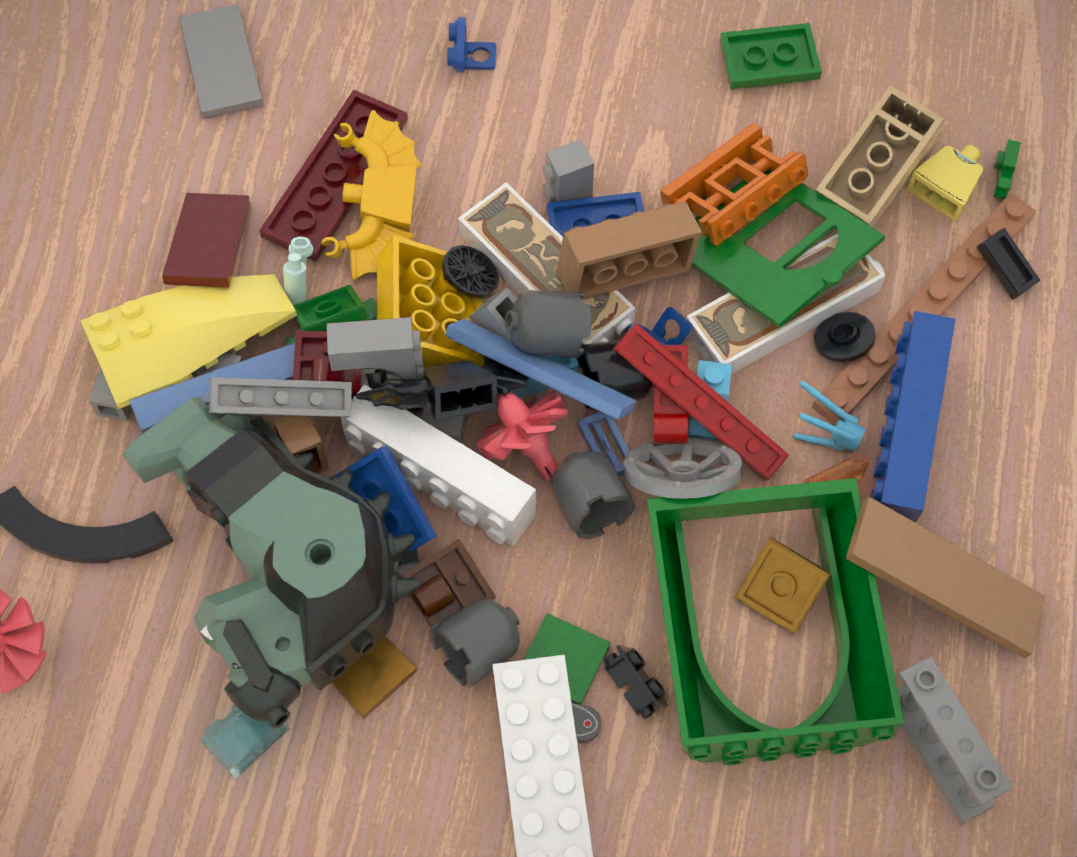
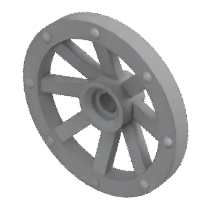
[624,437,742,499]

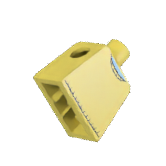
[907,145,984,222]

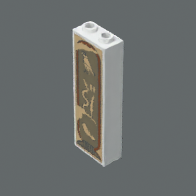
[458,182,636,346]
[686,234,886,375]

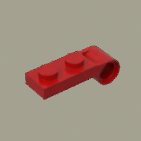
[654,345,688,444]

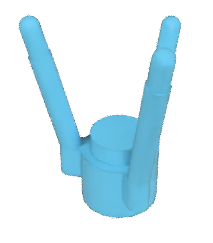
[793,381,865,452]

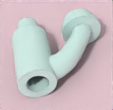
[283,237,313,305]

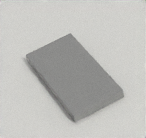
[179,4,263,119]

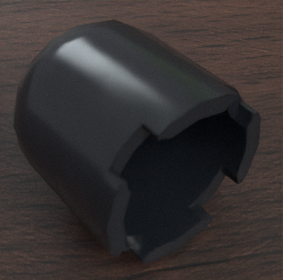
[576,340,652,410]

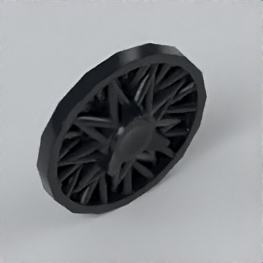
[442,245,499,298]
[814,312,876,362]

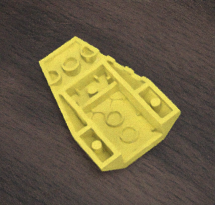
[80,274,297,409]

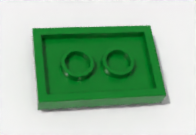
[720,23,822,89]

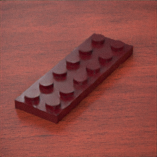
[259,89,408,262]

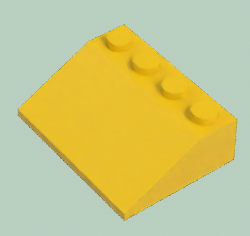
[377,235,484,368]

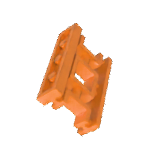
[660,123,808,246]

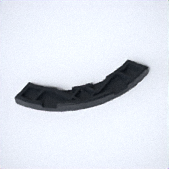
[0,486,174,563]

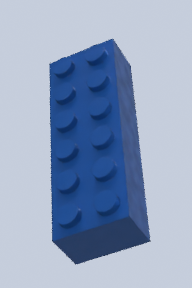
[869,311,956,523]

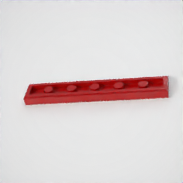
[613,323,789,481]

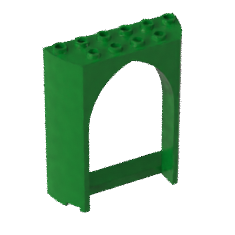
[647,478,904,765]

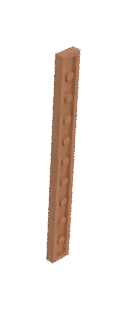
[812,193,1036,425]

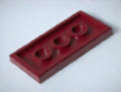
[162,193,250,287]

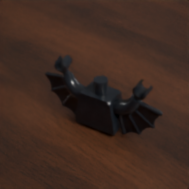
[356,356,530,420]

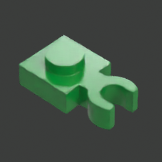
[993,139,1021,199]

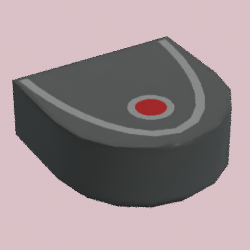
[571,702,601,743]

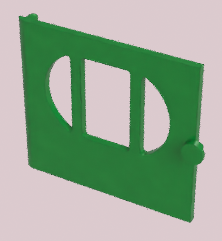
[691,170,885,328]

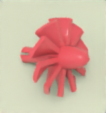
[476,391,568,481]
[0,590,47,693]

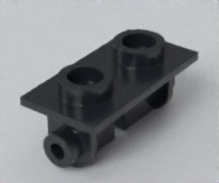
[604,645,668,719]

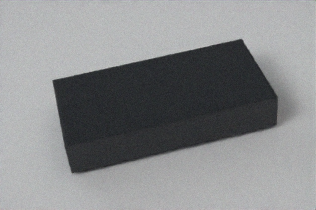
[976,228,1041,300]

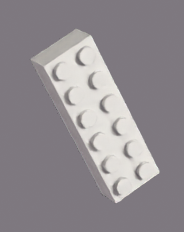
[341,384,536,547]
[492,655,593,857]

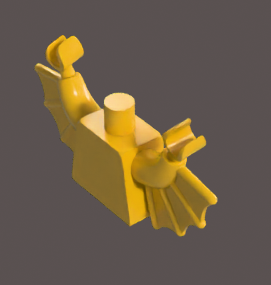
[321,110,422,281]

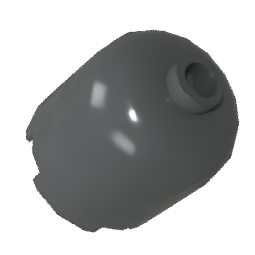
[505,290,591,358]
[552,451,635,539]
[429,598,520,687]

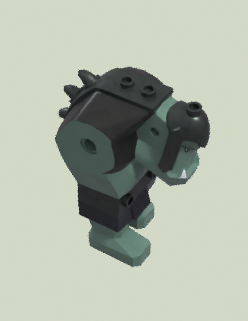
[123,397,420,728]

